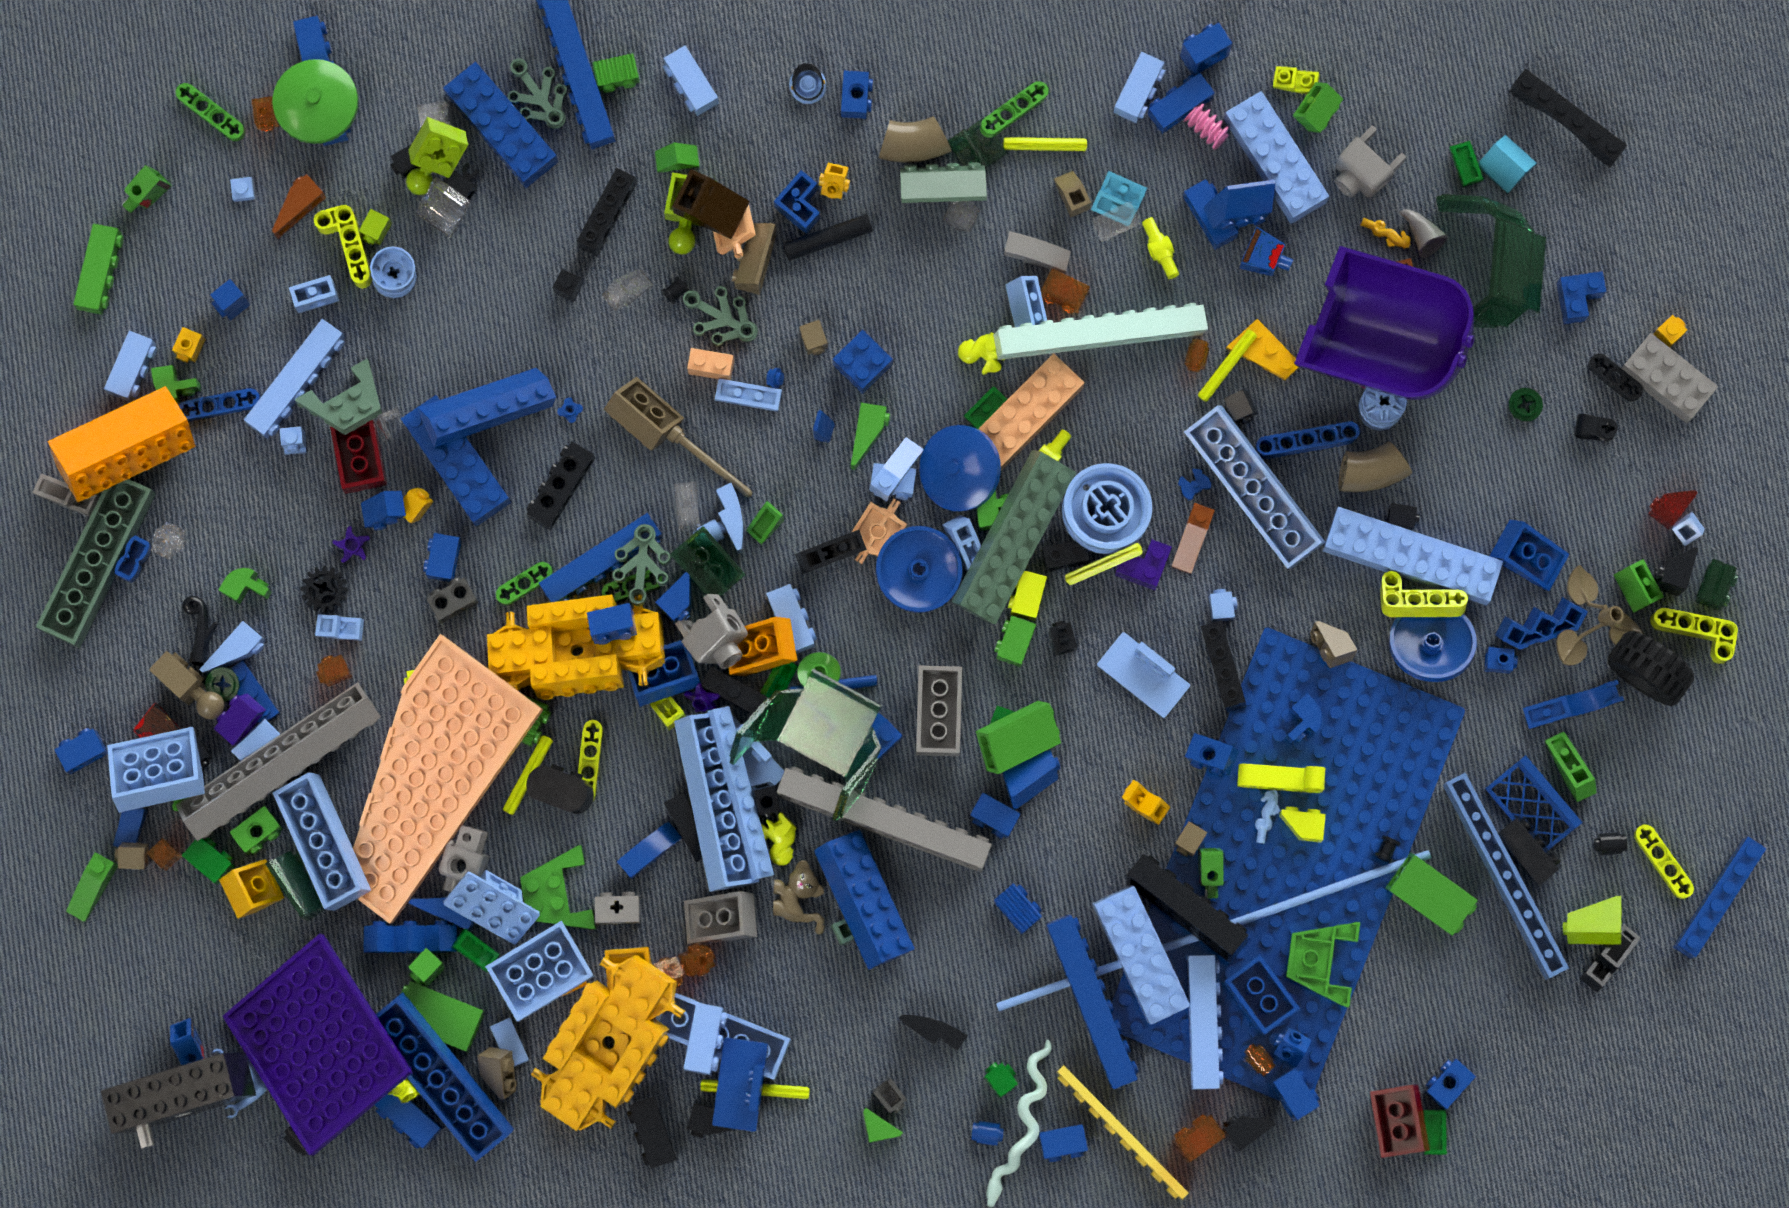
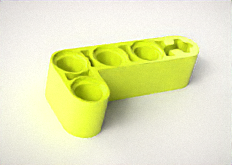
[314,205,372,288]
[1380,571,1468,617]
[1650,608,1738,664]
[1237,764,1326,793]

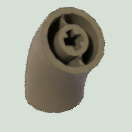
[878,116,952,163]
[1338,441,1412,493]

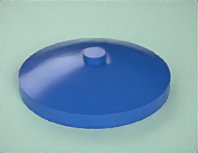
[919,425,1001,512]
[876,526,962,613]
[1389,602,1477,682]

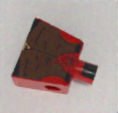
[133,703,180,738]

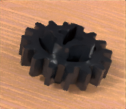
[300,566,349,613]

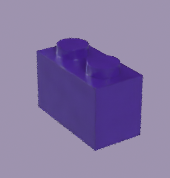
[214,693,266,746]

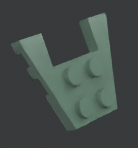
[295,359,382,435]

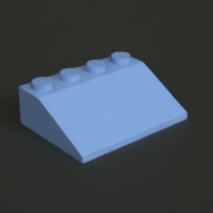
[107,727,205,813]
[485,921,594,1022]

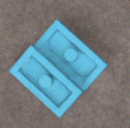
[1091,171,1148,227]

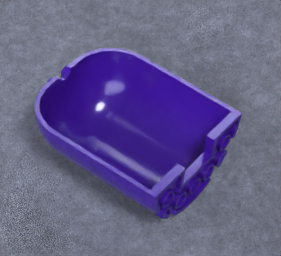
[1294,246,1475,400]

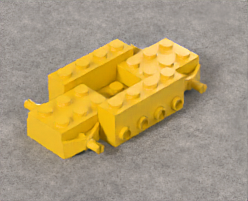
[487,594,665,700]
[531,955,685,1131]

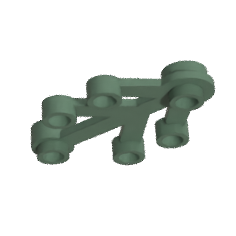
[507,58,567,129]
[683,286,758,347]
[612,524,671,606]

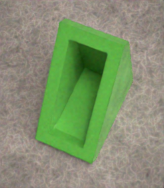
[655,142,700,173]
[746,501,784,545]
[863,1108,903,1143]

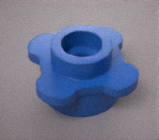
[557,398,583,423]

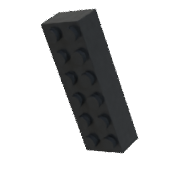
[1126,854,1248,964]

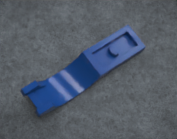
[1523,680,1624,730]

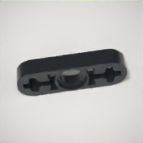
[1588,354,1643,402]

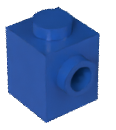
[1484,647,1518,674]

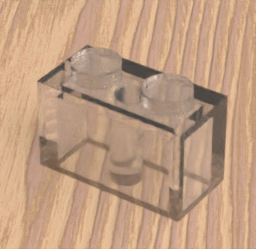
[674,482,701,531]

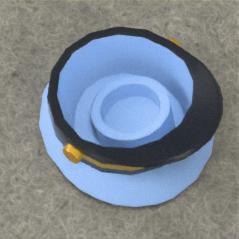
[789,63,826,104]

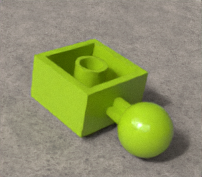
[406,117,468,195]
[664,172,701,255]

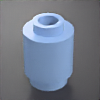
[693,519,726,548]

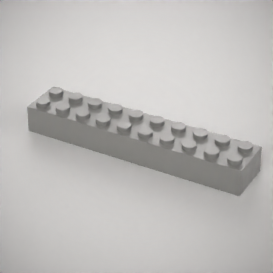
[176,682,380,841]
[776,766,992,873]

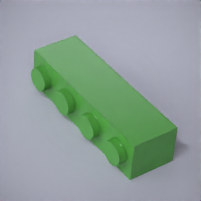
[73,223,124,315]

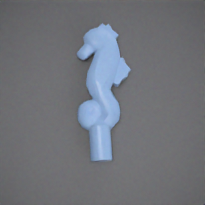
[1255,790,1280,844]

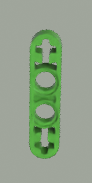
[980,81,1049,138]
[176,83,245,142]

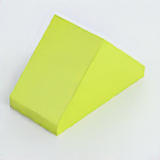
[650,696,686,731]

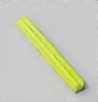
[1003,137,1087,151]
[1198,329,1257,402]
[1065,543,1143,585]
[503,735,553,815]

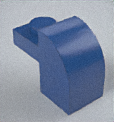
[1285,693,1322,744]

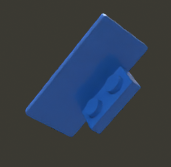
[712,1037,768,1131]

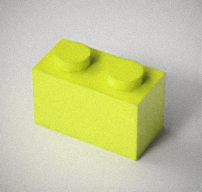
[1008,571,1047,621]

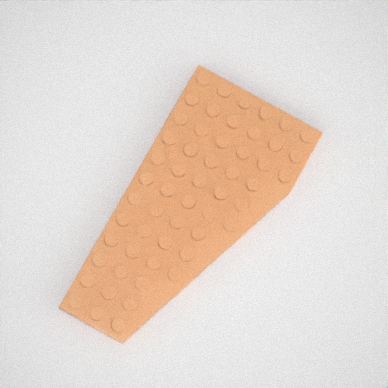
[353,634,543,924]

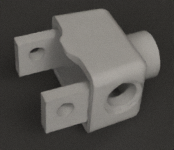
[1334,125,1406,198]
[675,594,748,669]
[439,825,490,892]

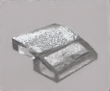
[416,177,470,238]

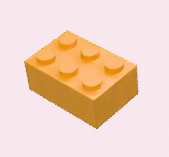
[728,616,797,677]

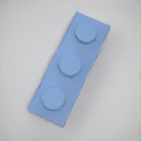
[715,378,782,412]

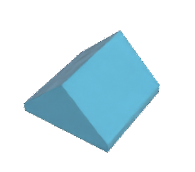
[1478,135,1537,194]

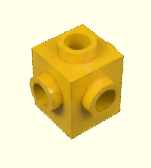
[818,163,850,199]

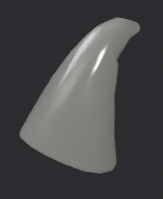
[1399,209,1448,258]

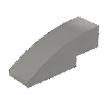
[1004,231,1071,272]
[32,474,100,517]

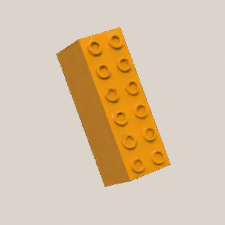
[47,386,196,502]

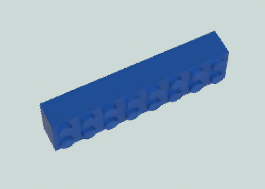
[375,992,514,1162]

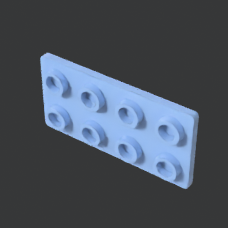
[1097,632,1190,718]
[732,715,784,786]
[444,870,540,945]

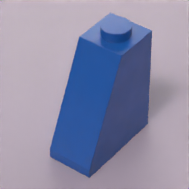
[1002,750,1061,810]

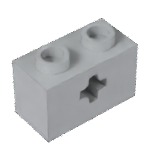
[595,892,640,925]

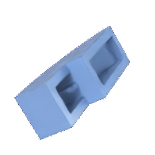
[716,483,744,554]

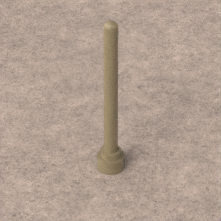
[666,425,752,497]

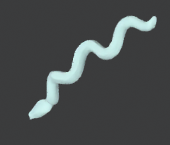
[986,1040,1052,1207]

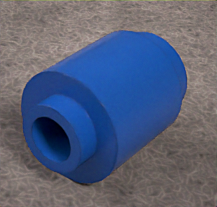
[971,1121,1004,1146]

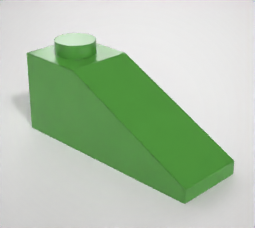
[851,403,890,470]
[1545,732,1597,802]
[66,852,118,922]

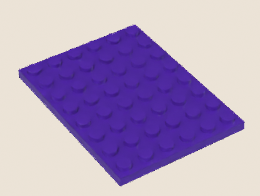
[222,934,413,1156]

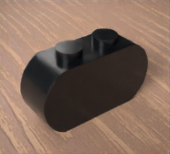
[526,764,594,815]

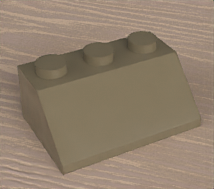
[732,223,777,295]
[604,377,684,451]

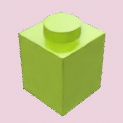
[359,209,392,245]

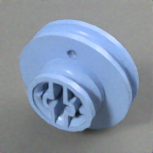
[1062,463,1152,554]

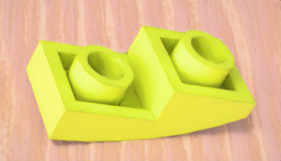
[1273,66,1320,94]

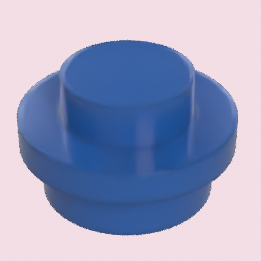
[766,368,784,389]

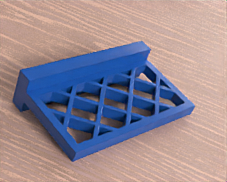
[1485,755,1583,850]

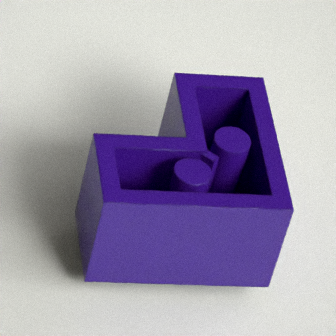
[1115,539,1172,591]

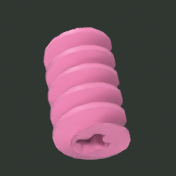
[1183,103,1229,150]

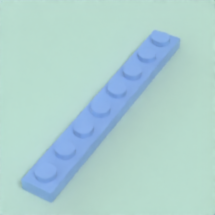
[708,706,774,880]

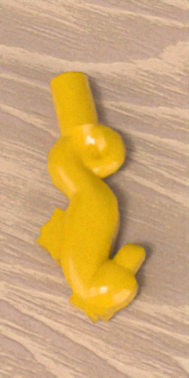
[1361,218,1411,249]

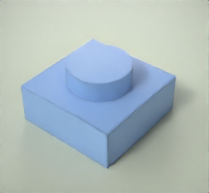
[230,177,255,202]

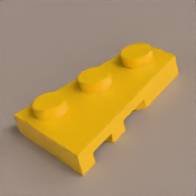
[1226,319,1299,380]

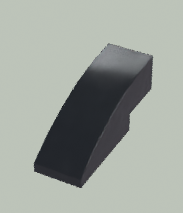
[664,793,703,863]
[1580,924,1641,992]
[899,1015,968,1051]

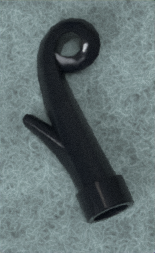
[182,596,218,666]

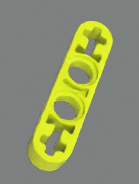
[578,720,603,801]
[1634,825,1694,899]

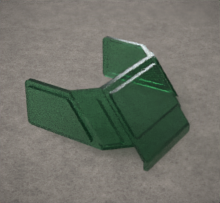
[1436,194,1546,328]
[729,668,881,821]

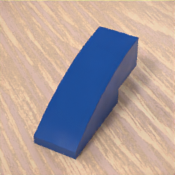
[617,822,682,879]

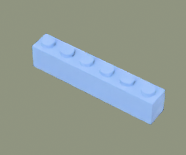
[244,319,345,439]
[1187,955,1223,1090]

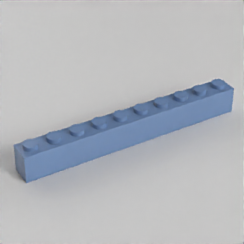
[1443,773,1569,980]

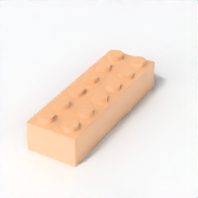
[979,353,1085,471]

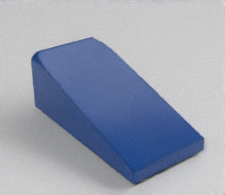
[813,410,835,443]
[113,808,148,847]

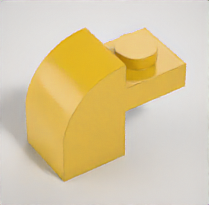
[1122,780,1170,825]

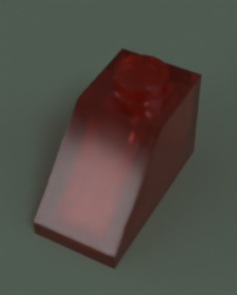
[1648,490,1698,530]

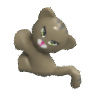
[773,860,825,935]

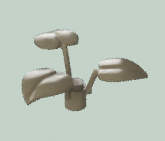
[1556,565,1644,666]

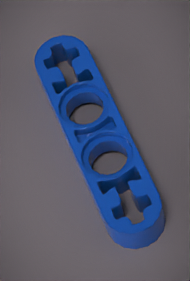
[178,388,261,422]

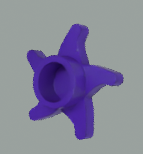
[333,526,370,563]
[684,683,720,712]

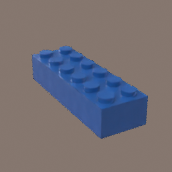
[443,61,558,188]
[401,395,511,527]
[814,830,915,970]

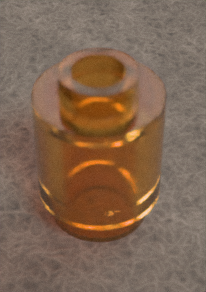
[1184,339,1210,372]
[1244,1043,1276,1076]

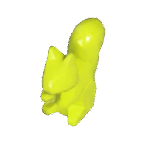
[958,332,1005,375]
[761,812,797,866]

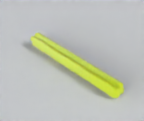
[700,1079,810,1099]

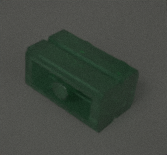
[1695,559,1738,610]

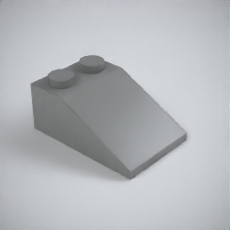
[684,891,757,944]

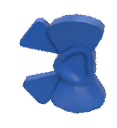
[1178,469,1211,501]

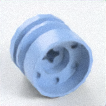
[370,246,417,298]
[1357,388,1407,431]

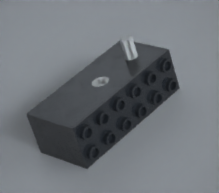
[101,1053,256,1148]

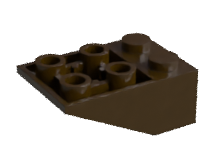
[672,169,750,240]

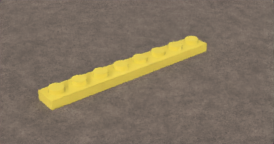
[1057,1065,1188,1199]

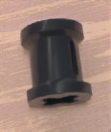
[661,276,689,305]
[1374,835,1400,863]

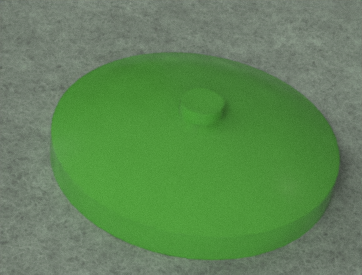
[272,59,359,144]

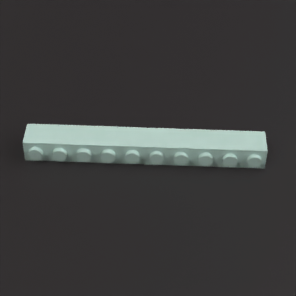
[993,303,1208,360]

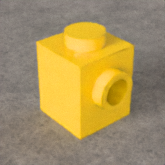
[1653,315,1688,348]
[172,327,206,363]
[403,487,434,523]

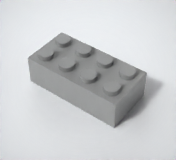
[1622,333,1718,424]
[916,665,962,756]

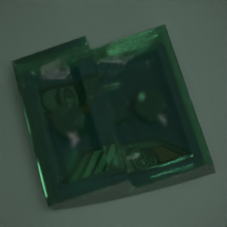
[948,118,1007,168]

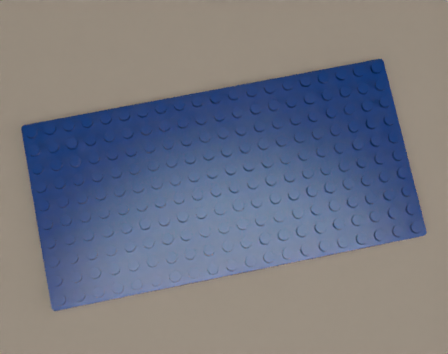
[1111,628,1465,1101]

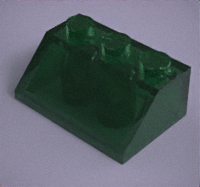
[670,526,746,597]
[265,851,325,921]

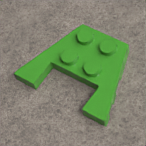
[520,845,596,930]
[1286,922,1360,1008]

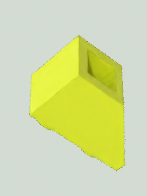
[1279,807,1326,843]

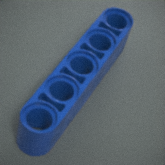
[1255,421,1360,459]

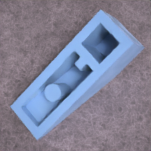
[869,438,924,502]
[942,515,981,572]
[199,621,265,676]

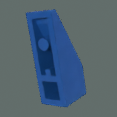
[409,898,475,932]

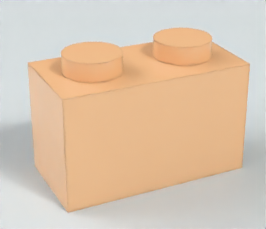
[687,348,734,380]

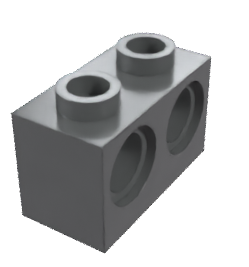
[426,577,479,624]

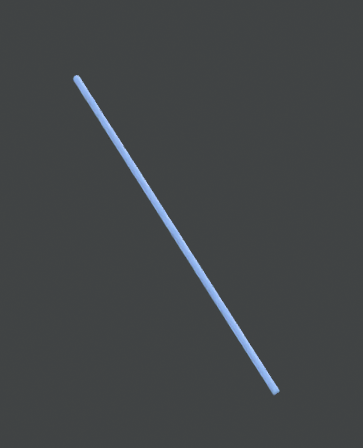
[996,850,1431,1011]

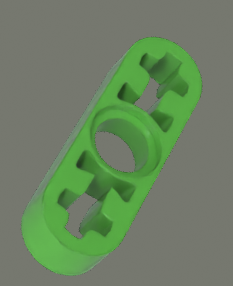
[496,562,553,605]
[602,570,663,602]

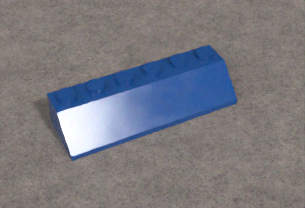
[418,368,556,447]

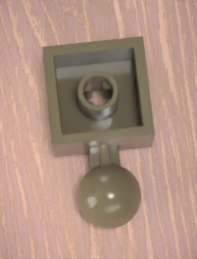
[149,651,224,719]

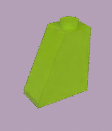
[1563,896,1622,945]

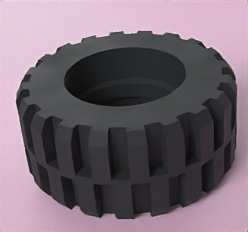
[1608,631,1694,706]

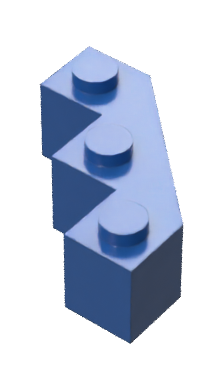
[1495,597,1588,650]
[363,921,457,954]

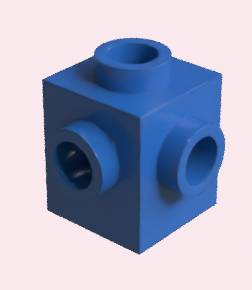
[1273,1027,1312,1067]

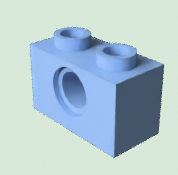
[289,275,339,313]

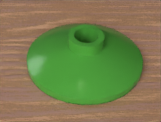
[797,652,841,693]

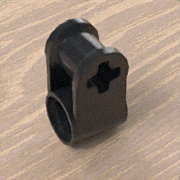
[1574,414,1618,442]

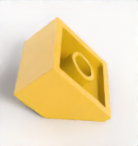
[219,859,284,919]

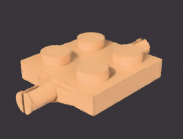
[713,205,756,258]
[852,498,907,564]

